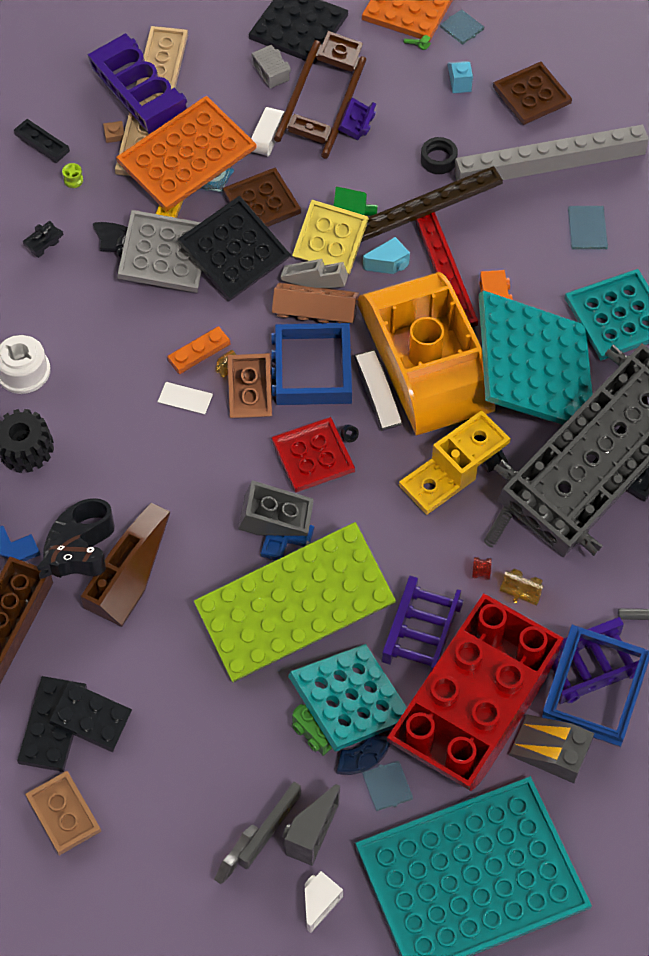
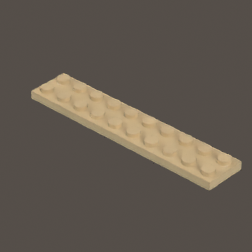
[115,26,188,176]

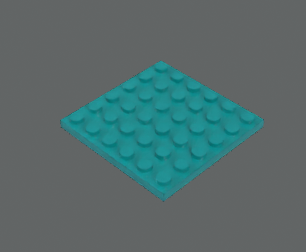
[479,290,593,425]

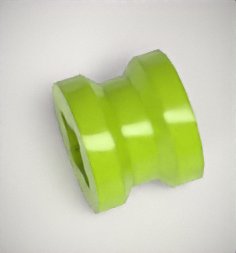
[62,163,83,188]

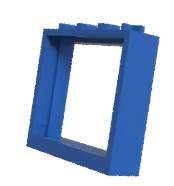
[272,323,352,405]

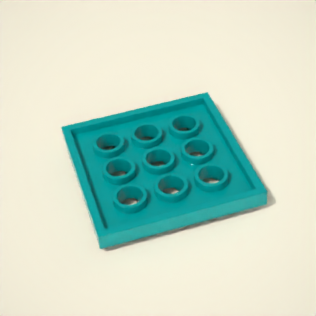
[565,269,649,361]
[288,644,407,751]

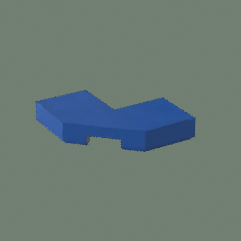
[261,525,315,560]
[0,526,40,562]

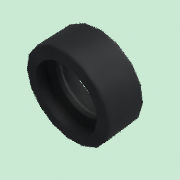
[421,137,458,174]

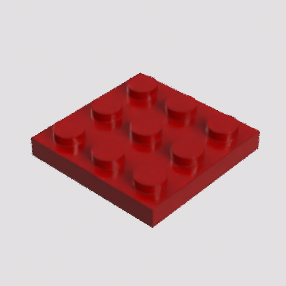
[272,417,355,493]

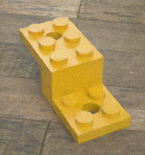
[399,410,511,515]

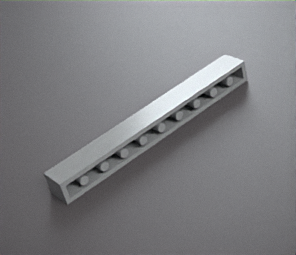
[454,124,649,181]

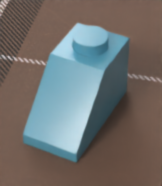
[448,61,473,93]
[363,237,410,274]

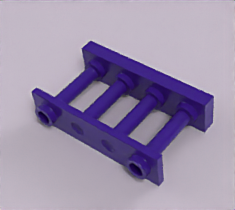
[382,575,464,673]
[552,617,639,704]

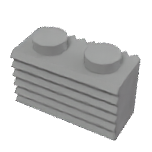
[251,45,291,89]

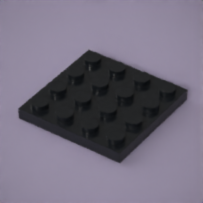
[249,0,348,64]
[178,195,291,301]

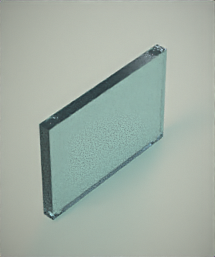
[568,206,608,249]

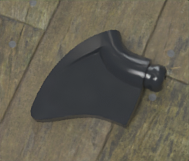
[93,222,128,257]

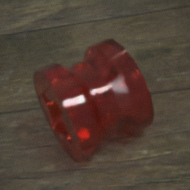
[472,557,492,580]

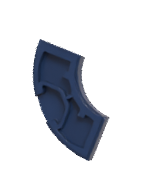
[337,734,391,775]

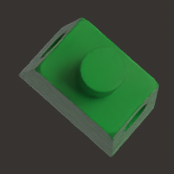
[334,187,378,216]

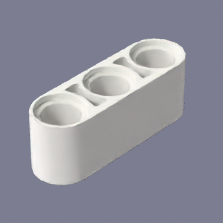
[251,107,285,156]

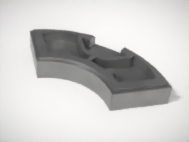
[214,824,259,884]

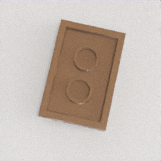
[25,771,102,856]

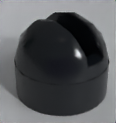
[340,424,359,443]

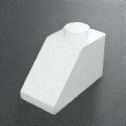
[305,871,343,933]

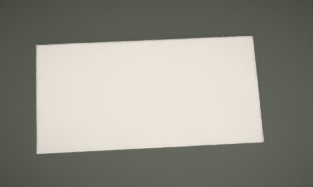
[158,382,213,414]

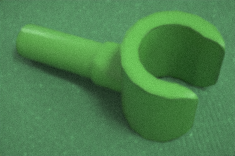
[404,35,431,50]

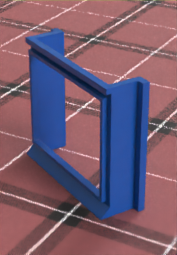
[542,624,649,747]

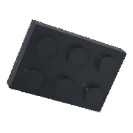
[49,681,132,752]

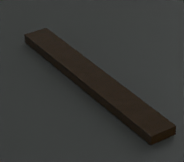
[361,166,503,242]

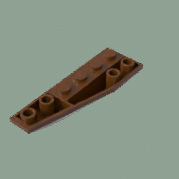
[80,503,170,627]

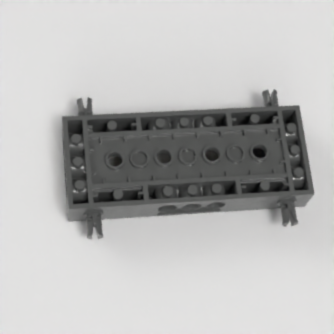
[493,343,649,557]

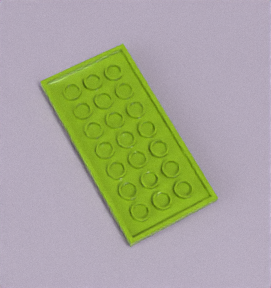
[194,522,396,682]

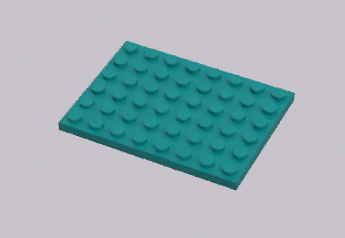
[355,776,592,956]

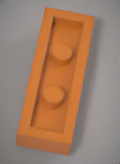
[167,326,230,374]

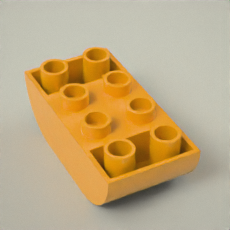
[357,272,495,436]

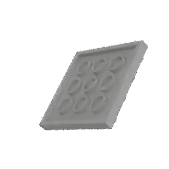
[117,210,202,293]

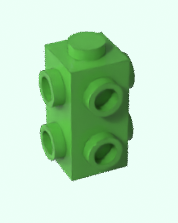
[292,704,332,756]

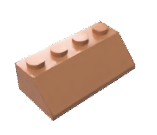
[272,282,359,323]

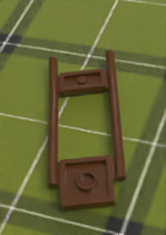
[274,31,367,159]

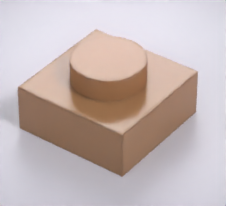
[103,121,124,143]

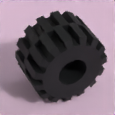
[0,409,54,473]

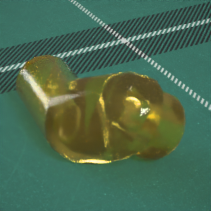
[215,350,236,377]

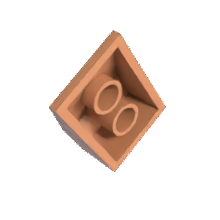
[228,353,272,418]

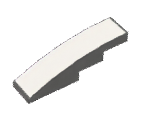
[354,349,402,431]

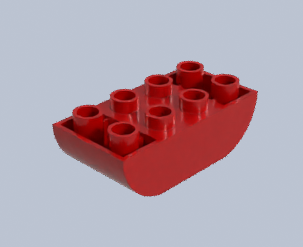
[387,593,564,791]

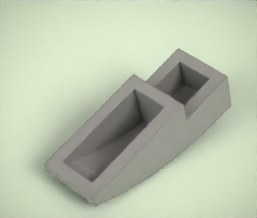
[281,259,348,288]

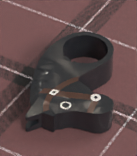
[37,498,115,579]

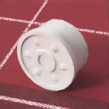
[0,335,50,394]

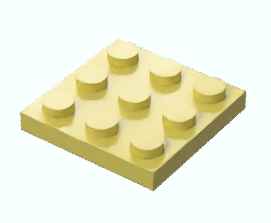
[292,200,369,275]

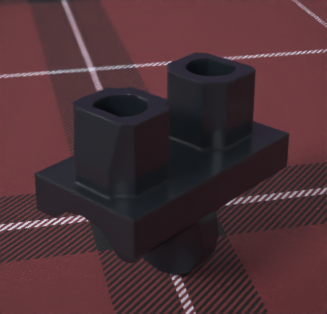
[23,220,64,258]

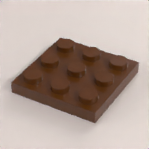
[493,62,572,125]
[222,167,301,227]

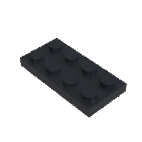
[17,676,87,772]

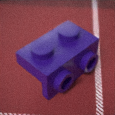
[338,98,376,141]

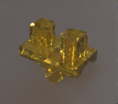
[500,569,544,606]

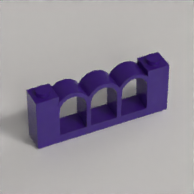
[87,33,187,134]

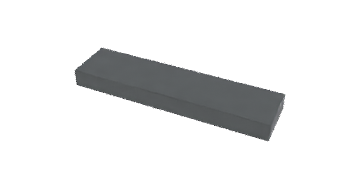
[239,782,301,870]

